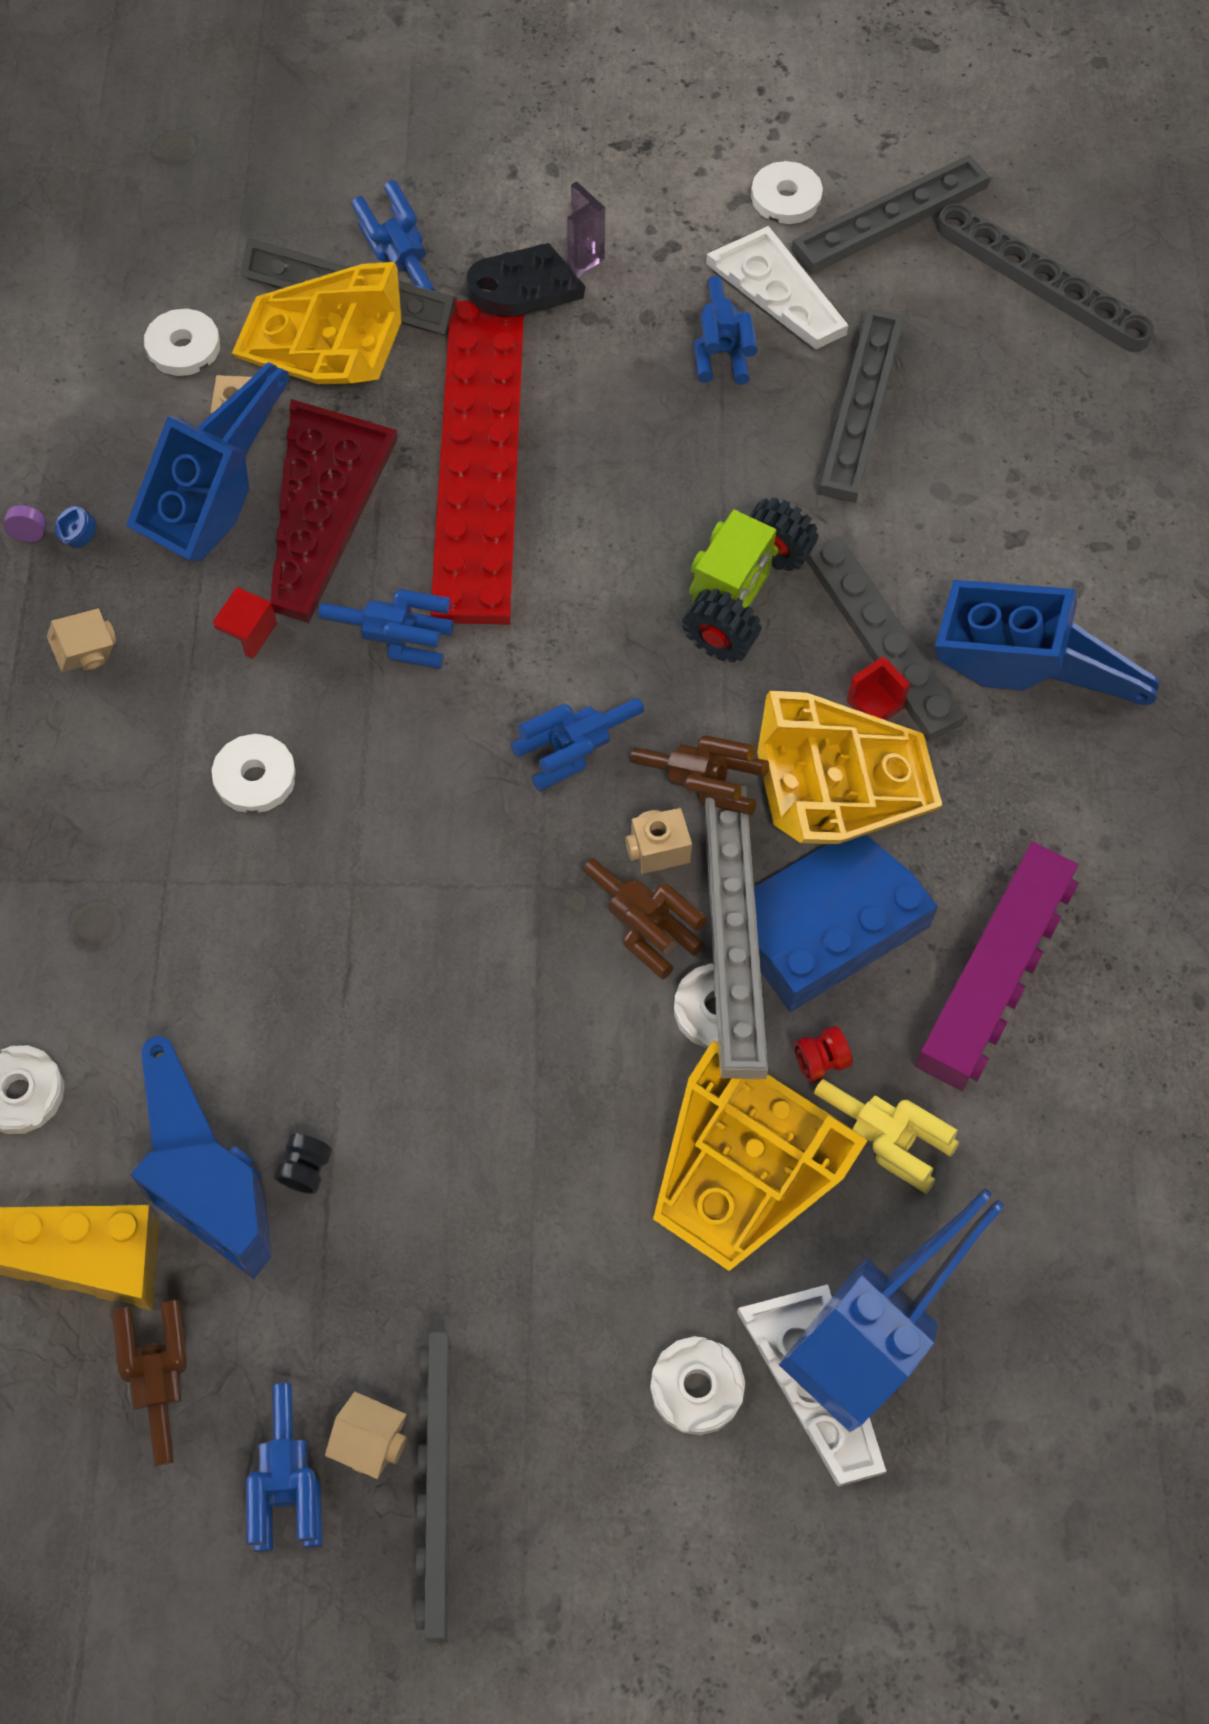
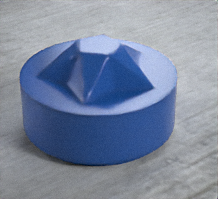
[55,506,96,548]

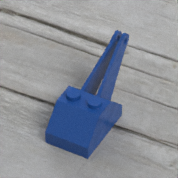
[126,362,289,561]
[935,580,1160,705]
[130,1036,272,1279]
[778,1188,1004,1432]

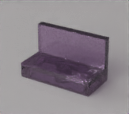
[567,181,605,277]

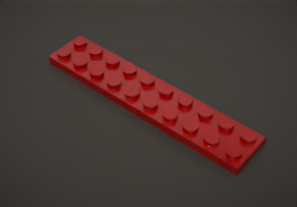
[430,301,525,625]

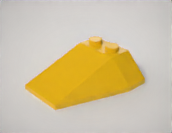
[232,262,402,384]
[757,691,943,844]
[653,1040,868,1271]

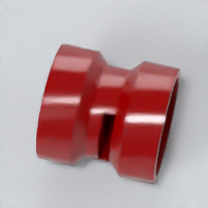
[793,1026,853,1082]

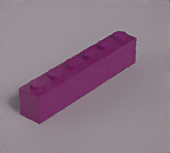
[914,842,1079,1091]

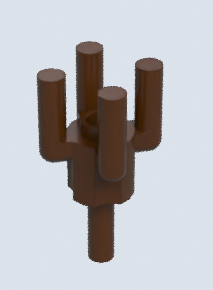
[630,736,769,815]
[583,858,707,980]
[112,1300,187,1466]

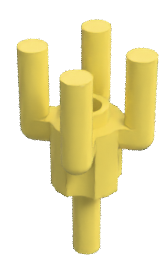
[814,1079,959,1194]

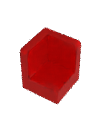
[213,587,277,659]
[846,656,910,720]

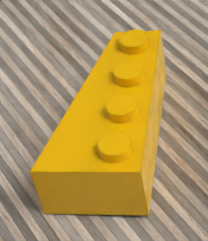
[0,1205,160,1311]

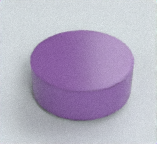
[4,505,46,542]

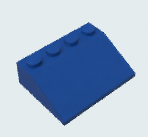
[754,835,938,1012]

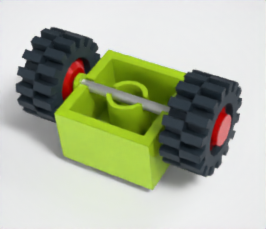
[682,498,819,662]

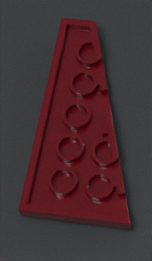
[270,399,398,623]

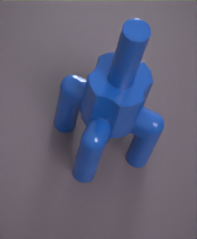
[351,180,436,291]
[694,276,758,385]
[318,589,454,669]
[511,698,644,791]
[246,1383,322,1552]

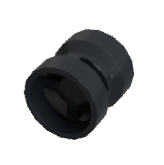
[274,1133,333,1194]

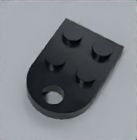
[465,243,586,316]

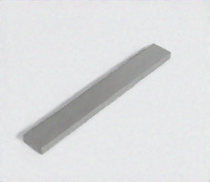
[704,786,768,1079]

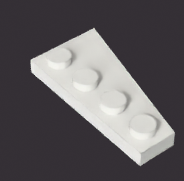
[706,226,848,350]
[737,1284,886,1487]

